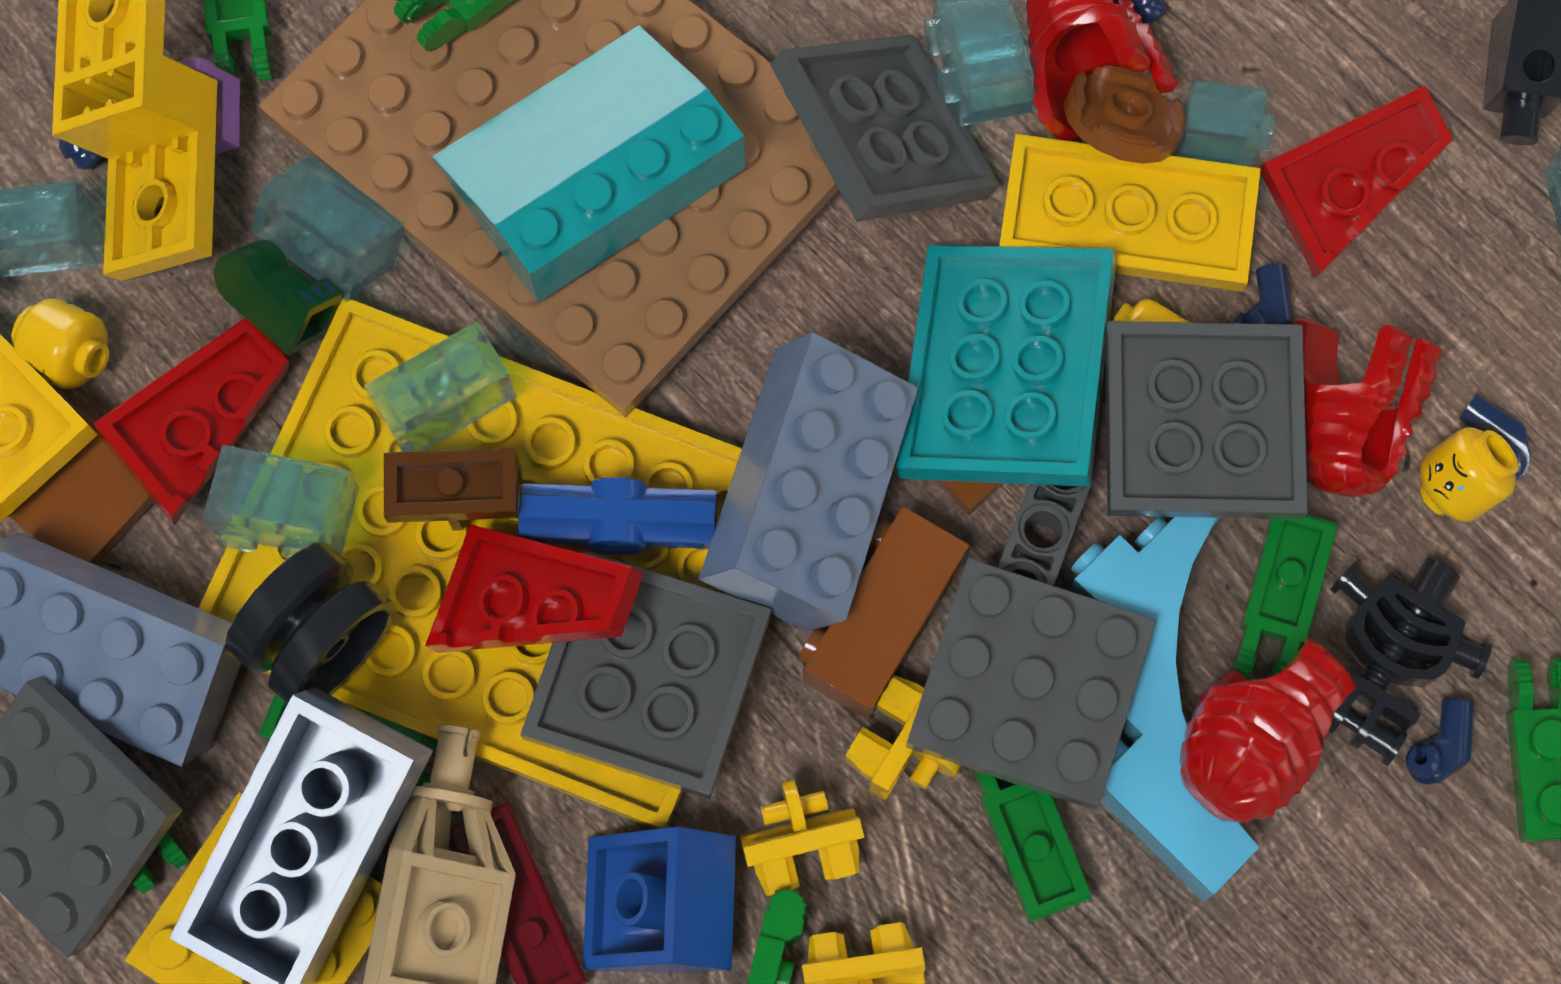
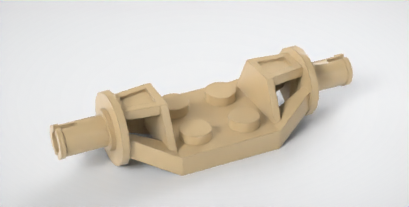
[363,725,516,984]

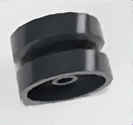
[225,542,396,705]

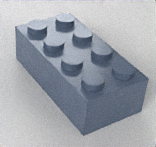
[698,332,918,631]
[0,533,241,767]
[170,687,433,984]

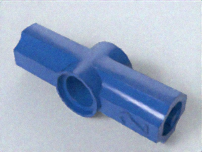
[518,477,717,555]

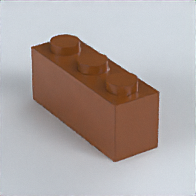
[798,506,970,721]

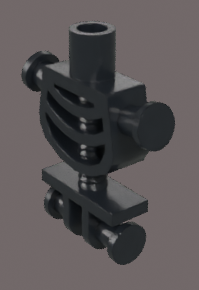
[1328,558,1492,766]

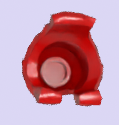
[1026,0,1179,142]
[1295,319,1443,497]
[1180,638,1357,823]

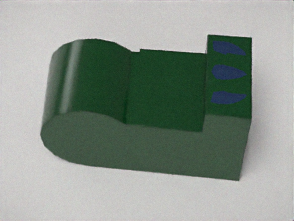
[214,239,345,356]

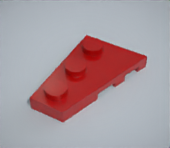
[1259,85,1453,278]
[94,318,289,526]
[425,524,644,653]

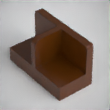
[384,448,522,531]

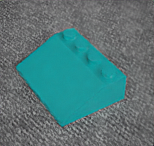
[432,25,746,303]

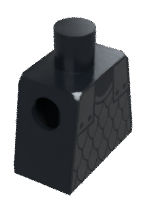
[1483,0,1561,145]

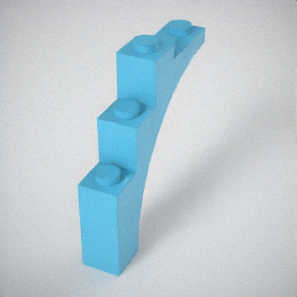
[1069,517,1259,903]

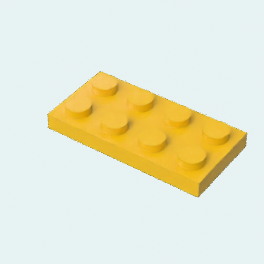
[999,134,1261,292]

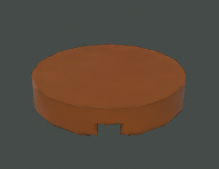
[1063,65,1187,164]

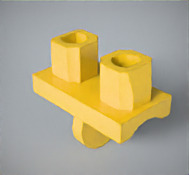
[845,675,962,801]
[739,779,864,896]
[802,922,925,984]

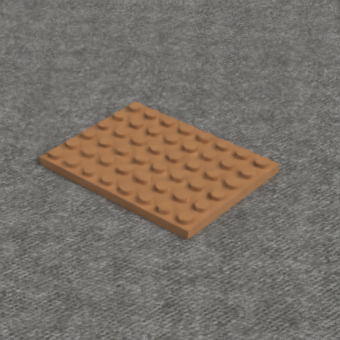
[258,0,839,417]

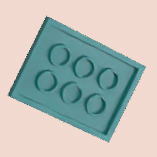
[895,245,1116,487]

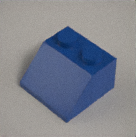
[582,827,736,973]

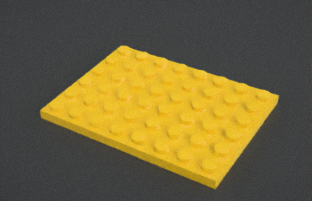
[198,296,742,829]

